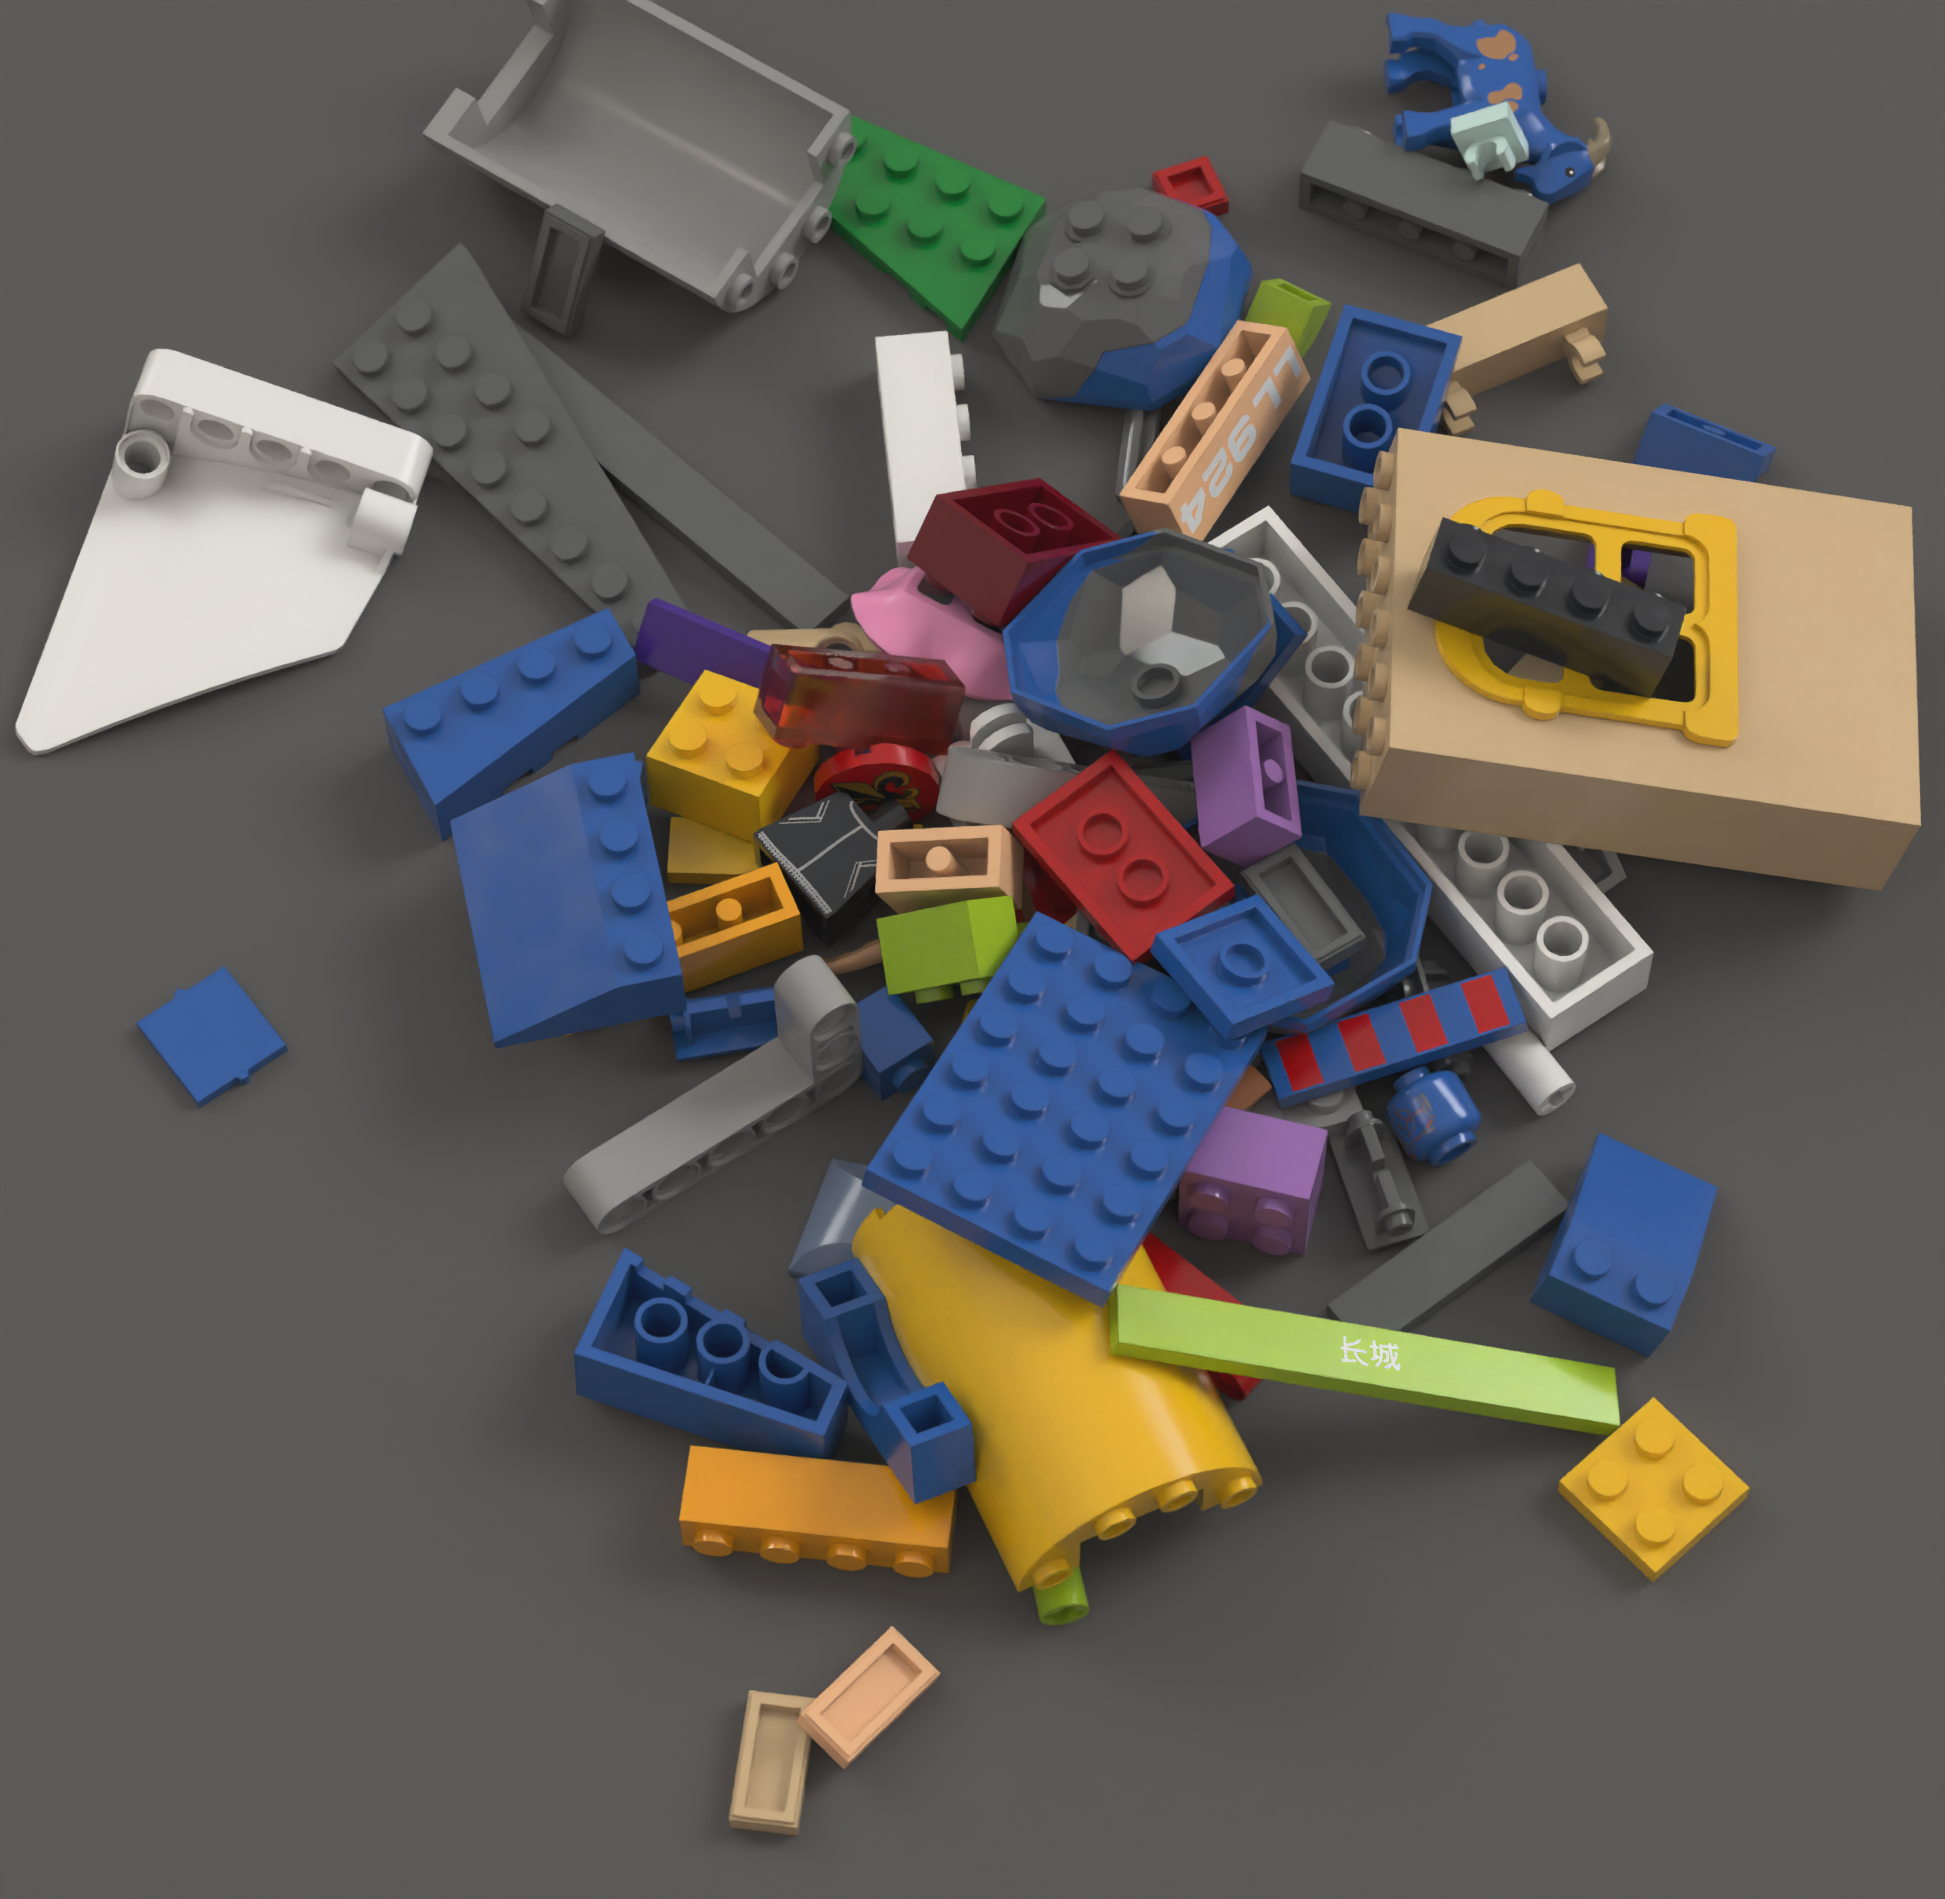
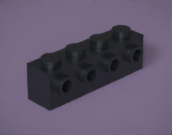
[1407,517,1687,698]

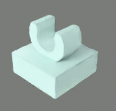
[1451,101,1529,180]

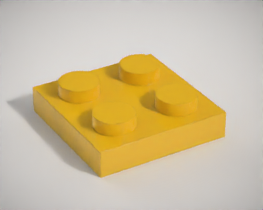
[1557,1397,1749,1582]

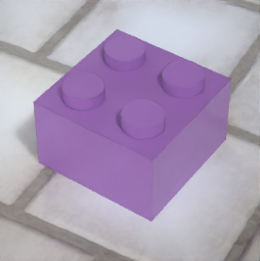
[1178,1106,1328,1256]

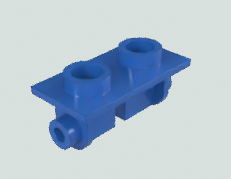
[669,986,778,1062]

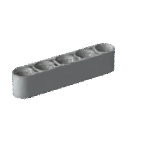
[936,746,1198,828]

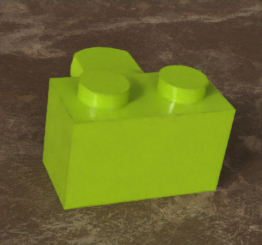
[876,895,1029,1004]

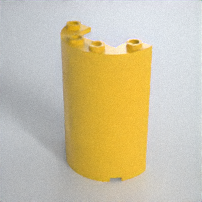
[851,1204,1263,1592]

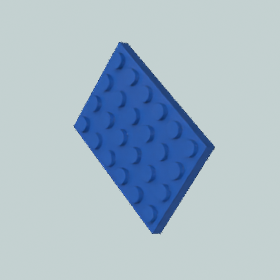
[861,911,1269,1308]

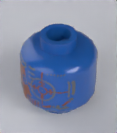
[1385,1066,1482,1167]

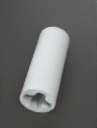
[1483,1025,1576,1116]

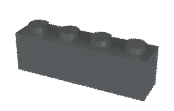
[1298,119,1549,290]

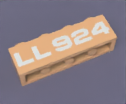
[1119,320,1311,541]

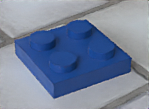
[1150,894,1335,1042]

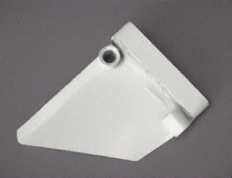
[15,349,433,756]

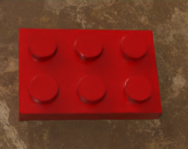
[1012,749,1235,965]

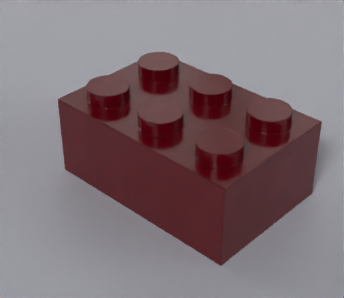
[906,478,1123,627]

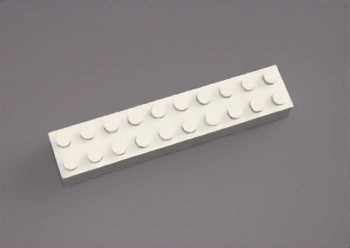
[1208,505,1654,1052]

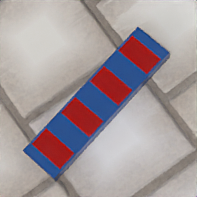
[1259,967,1527,1109]

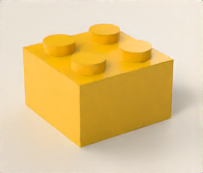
[646,670,820,843]

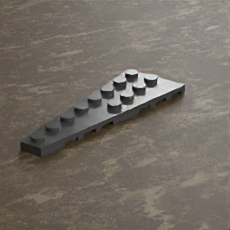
[332,242,689,674]

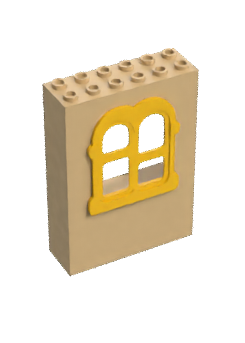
[1350,428,1921,891]

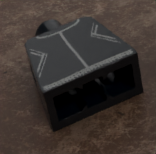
[753,792,914,947]

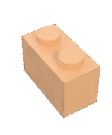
[875,824,1024,914]

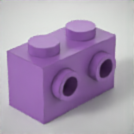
[1190,705,1302,868]

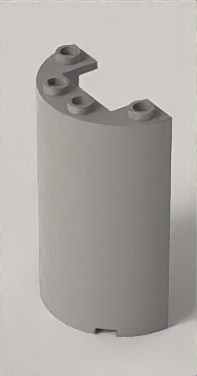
[422,0,857,313]

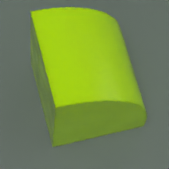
[1245,278,1332,358]

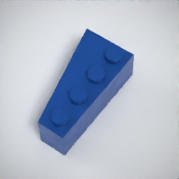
[382,608,641,842]
[574,1247,848,1460]

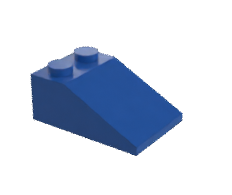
[1290,304,1462,514]
[1529,1132,1718,1358]

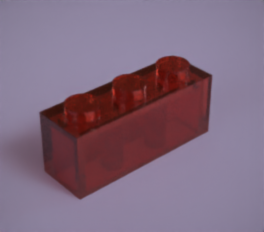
[753,644,967,756]

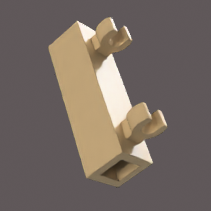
[1427,263,1608,437]

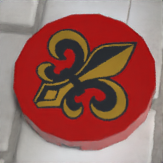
[814,743,940,823]

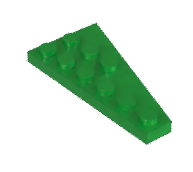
[828,115,1046,343]

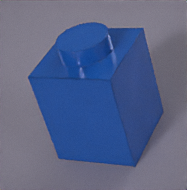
[857,985,935,1102]

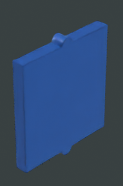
[136,966,288,1108]

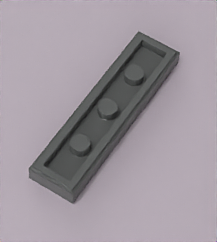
[1326,1159,1569,1333]

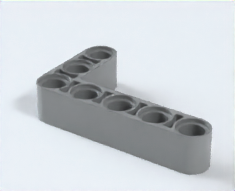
[562,955,863,1236]

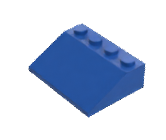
[450,752,687,1049]

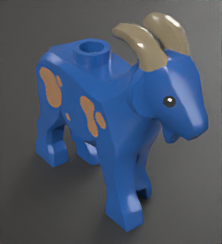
[1383,13,1612,205]

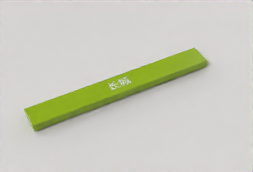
[1109,1284,1620,1436]

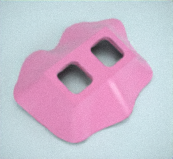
[851,566,1014,702]

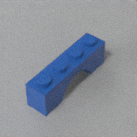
[797,1257,976,1504]

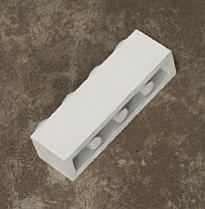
[875,331,977,569]

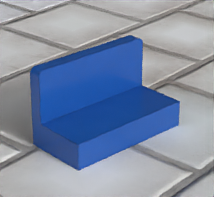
[1632,403,1777,483]

